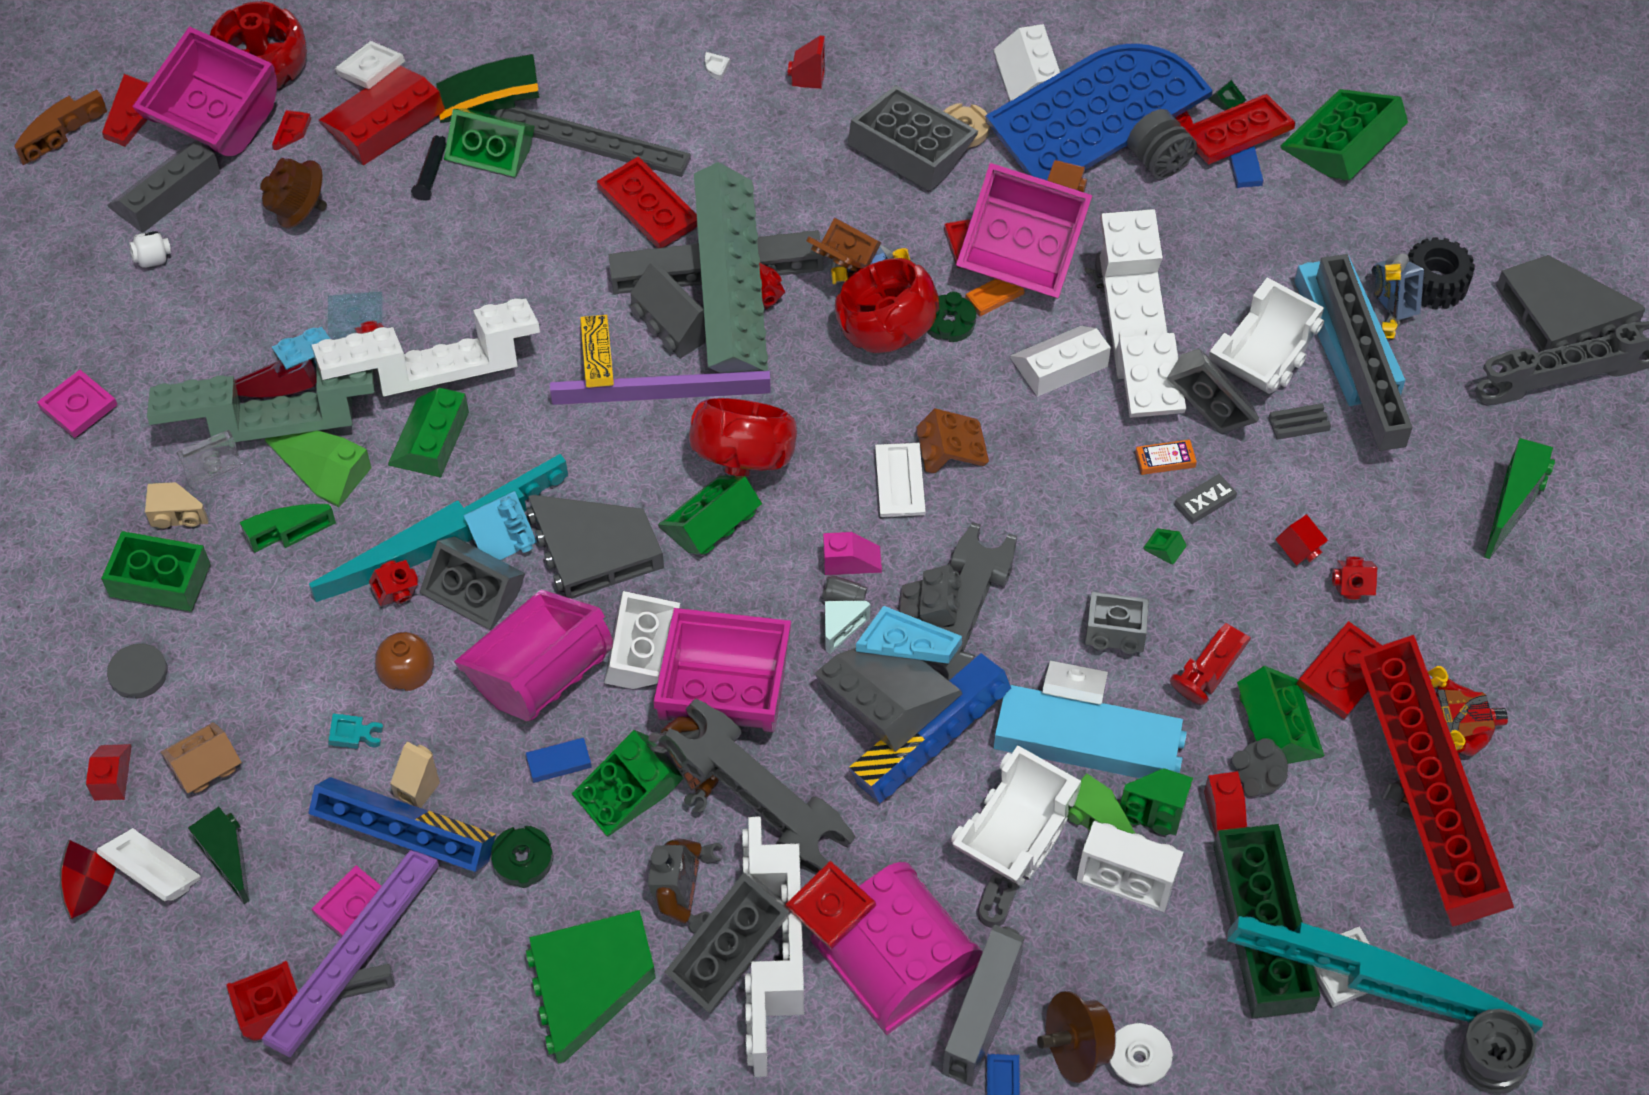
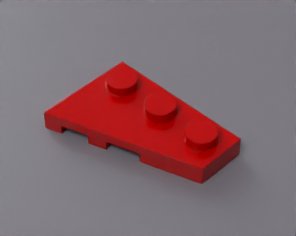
[102,74,149,147]

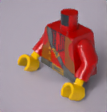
[1428,666,1508,756]

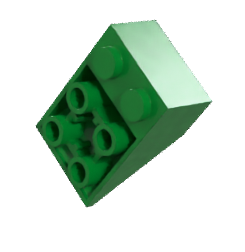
[572,730,684,837]

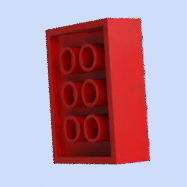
[318,66,445,165]

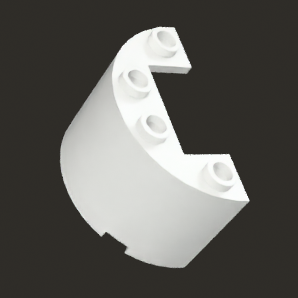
[1209,277,1324,394]
[951,745,1081,885]

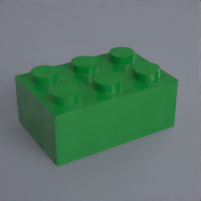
[101,531,211,612]

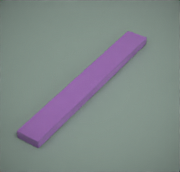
[550,371,771,405]
[262,850,439,1057]

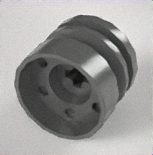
[1127,109,1197,179]
[1459,1009,1537,1094]

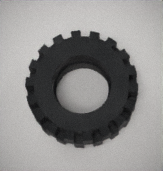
[1408,237,1475,309]

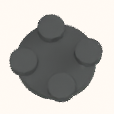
[1232,738,1288,797]

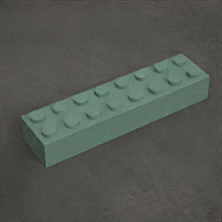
[694,162,768,373]

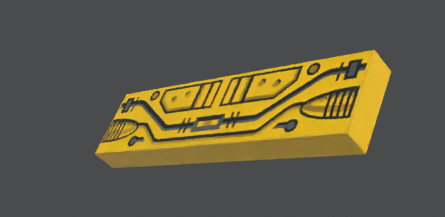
[580,315,614,388]

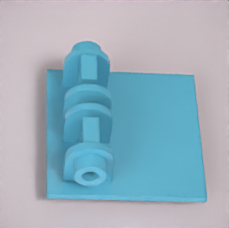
[272,327,331,369]
[463,491,537,560]

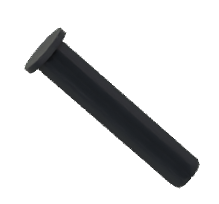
[411,135,447,201]

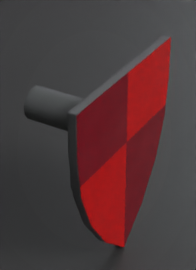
[59,840,116,919]

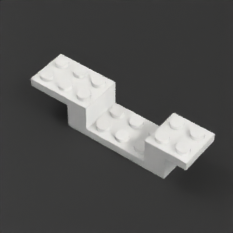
[1100,209,1186,418]
[312,299,540,396]
[743,817,804,1077]

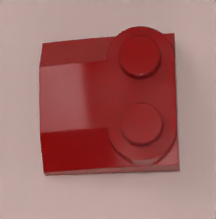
[226,960,298,1040]

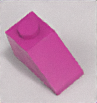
[823,532,882,575]

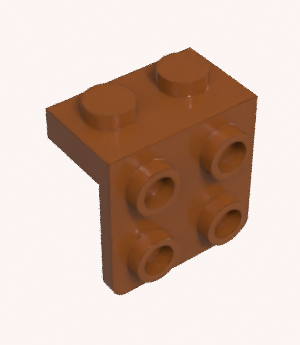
[806,217,882,272]
[916,408,989,473]

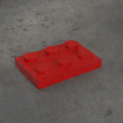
[1297,621,1381,720]

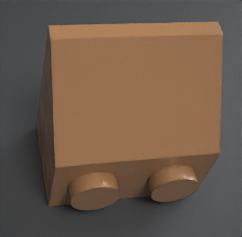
[160,722,242,793]

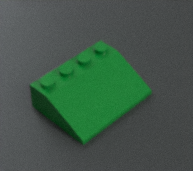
[1280,89,1408,180]

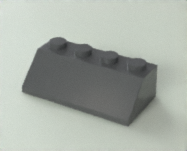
[107,141,220,233]
[664,872,791,1013]

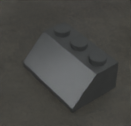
[630,260,706,359]
[1167,348,1259,434]
[420,537,525,630]

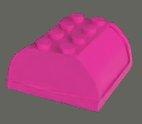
[133,26,277,156]
[956,163,1093,299]
[454,589,613,721]
[654,608,791,733]
[811,862,983,1035]

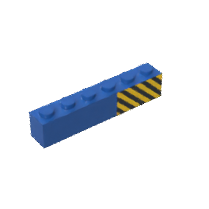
[849,653,1011,804]
[308,777,496,872]

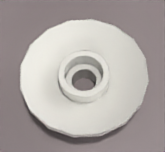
[1110,1023,1173,1086]

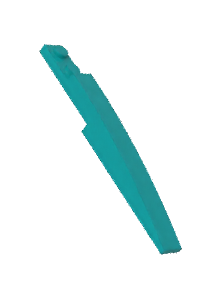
[309,454,568,602]
[1227,916,1543,1034]

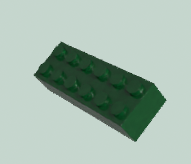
[1213,824,1321,1018]

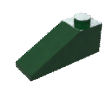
[188,806,250,905]

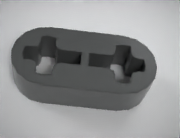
[979,872,1017,928]

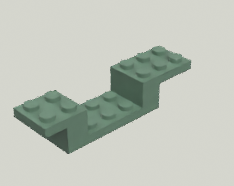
[147,366,375,445]

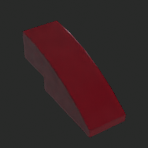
[235,359,317,397]

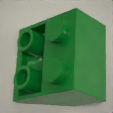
[1120,768,1193,836]

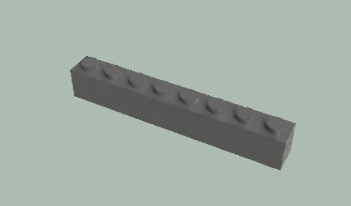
[608,230,823,295]
[1316,254,1413,451]

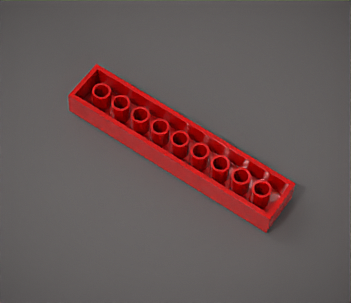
[1356,635,1514,927]

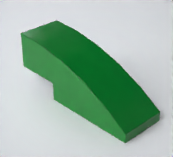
[240,504,336,553]

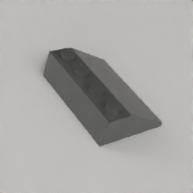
[847,85,978,191]
[814,648,963,752]

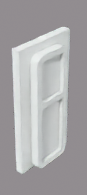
[875,443,926,517]
[97,829,201,901]

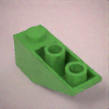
[1067,773,1136,834]

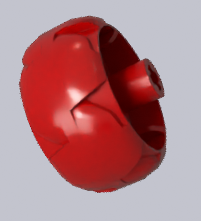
[210,1,307,89]
[835,258,939,353]
[689,398,797,477]

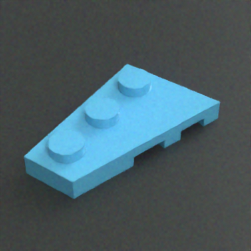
[856,606,962,664]

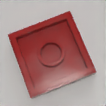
[786,861,876,949]

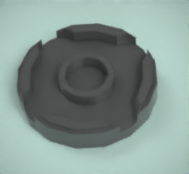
[107,643,168,699]

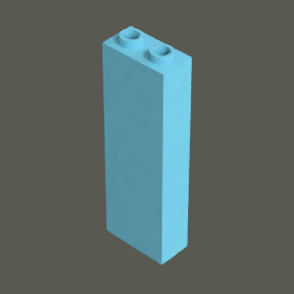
[1294,256,1406,406]
[994,685,1187,778]

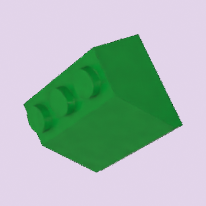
[444,108,535,177]
[388,388,469,478]
[658,475,762,555]
[1237,666,1325,764]

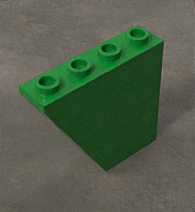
[525,910,656,1064]

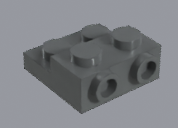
[900,564,961,627]
[1085,592,1149,654]

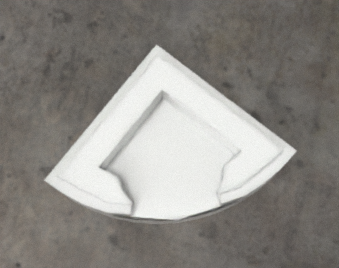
[705,52,730,81]

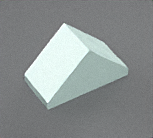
[825,601,871,654]

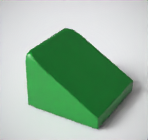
[1143,528,1186,565]

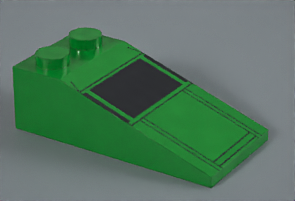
[1484,438,1555,559]

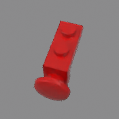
[1170,623,1251,705]

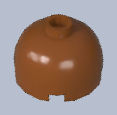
[375,632,434,691]

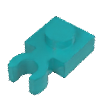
[328,713,383,749]

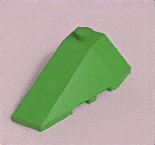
[265,430,372,508]

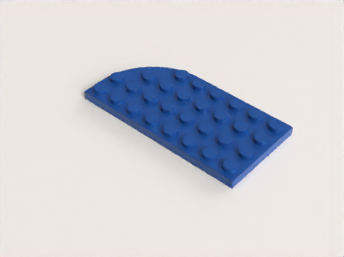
[985,44,1213,181]

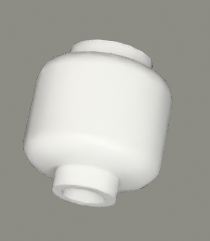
[129,231,171,268]

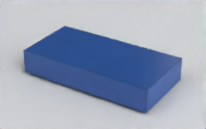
[1229,146,1264,188]
[526,738,592,783]
[987,1054,1020,1095]

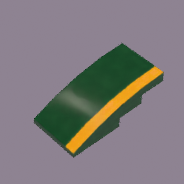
[436,54,539,123]

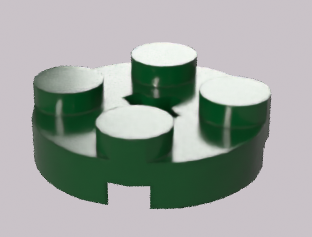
[927,291,976,342]
[491,826,554,888]

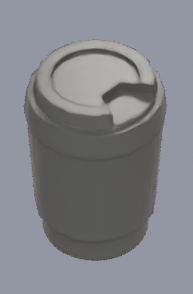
[822,575,867,601]

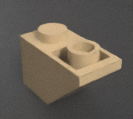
[145,482,208,528]
[390,741,440,808]

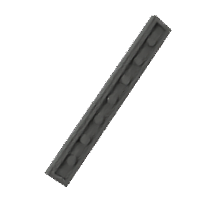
[495,107,691,177]

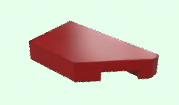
[272,110,311,150]

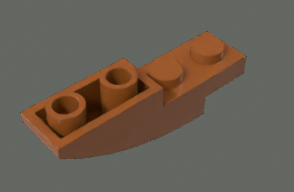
[14,89,108,166]

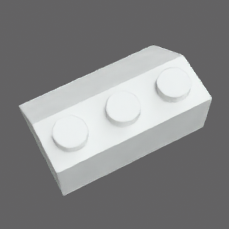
[993,24,1060,101]
[1010,326,1111,397]
[604,591,680,689]
[1076,821,1183,912]

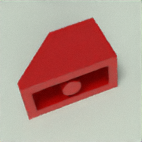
[788,36,825,89]
[86,744,132,801]
[1204,771,1247,838]

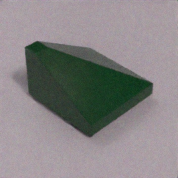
[1208,80,1247,111]

